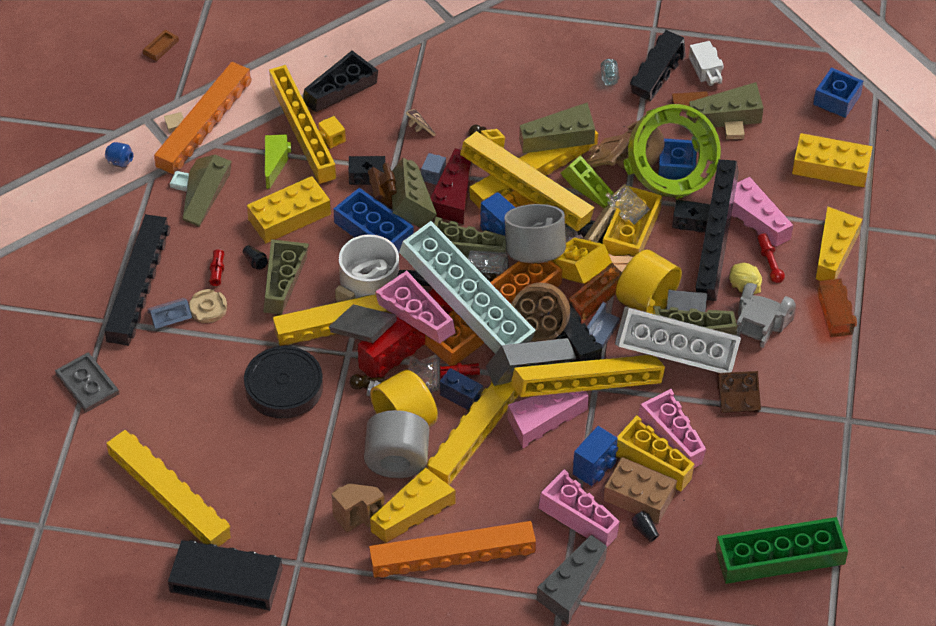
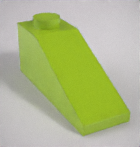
[265,135,291,189]
[560,155,617,208]

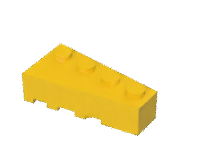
[816,206,862,285]
[616,415,695,492]

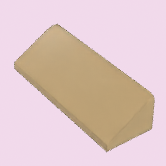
[584,202,617,243]

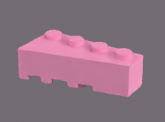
[731,177,793,247]
[638,389,706,468]
[507,391,589,448]
[539,469,620,547]

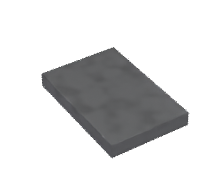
[329,304,397,343]
[55,352,120,413]

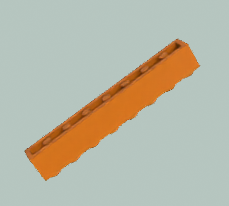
[154,62,252,175]
[369,521,536,578]

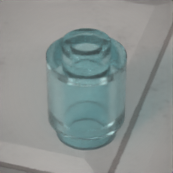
[600,59,619,86]

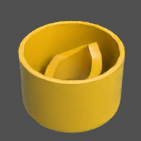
[616,249,682,314]
[370,370,438,428]

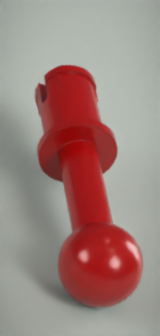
[757,233,785,283]

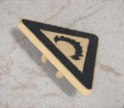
[406,109,436,136]

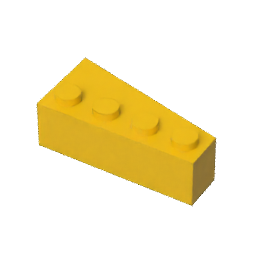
[370,468,456,543]

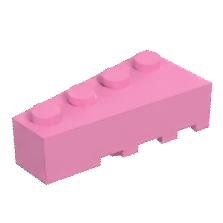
[375,271,455,343]

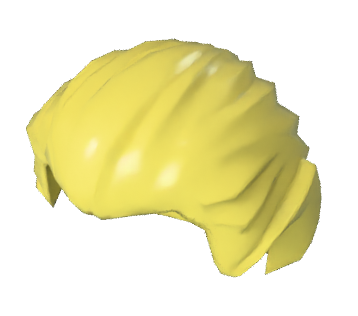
[729,263,762,294]

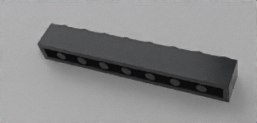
[696,159,739,301]
[104,214,170,346]

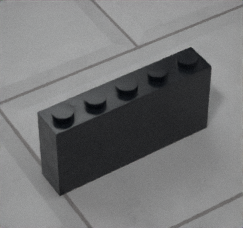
[168,540,283,611]

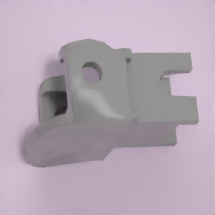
[736,283,796,348]

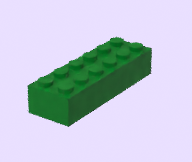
[715,517,848,584]

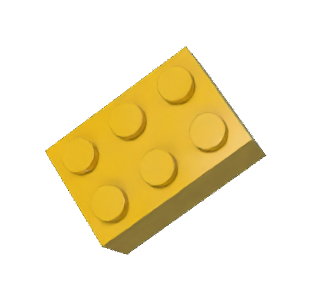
[551,237,613,284]

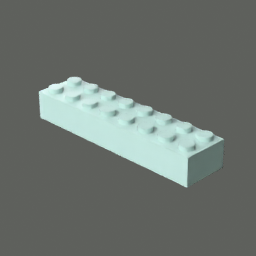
[399,221,536,354]

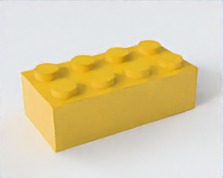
[792,133,873,188]
[247,176,331,244]
[603,186,662,257]

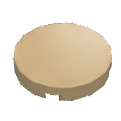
[189,289,227,323]

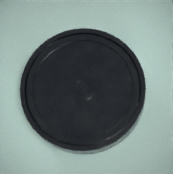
[244,346,323,419]

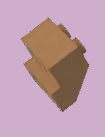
[331,483,384,532]

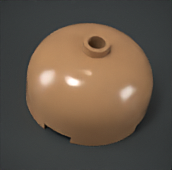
[615,120,665,170]
[512,283,570,342]

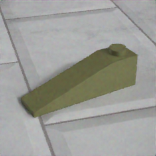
[183,155,232,227]

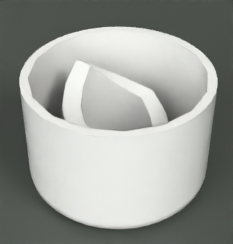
[339,235,399,298]

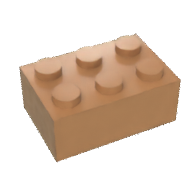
[604,457,677,524]

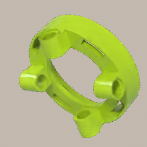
[624,104,721,199]

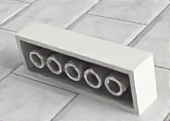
[615,307,741,373]

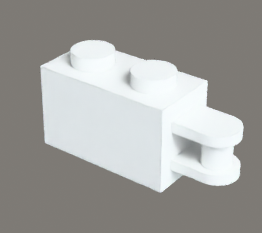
[689,41,724,86]

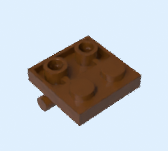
[368,163,397,209]
[717,371,761,413]

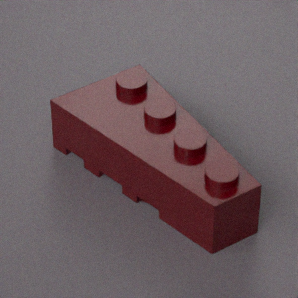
[430,148,472,224]

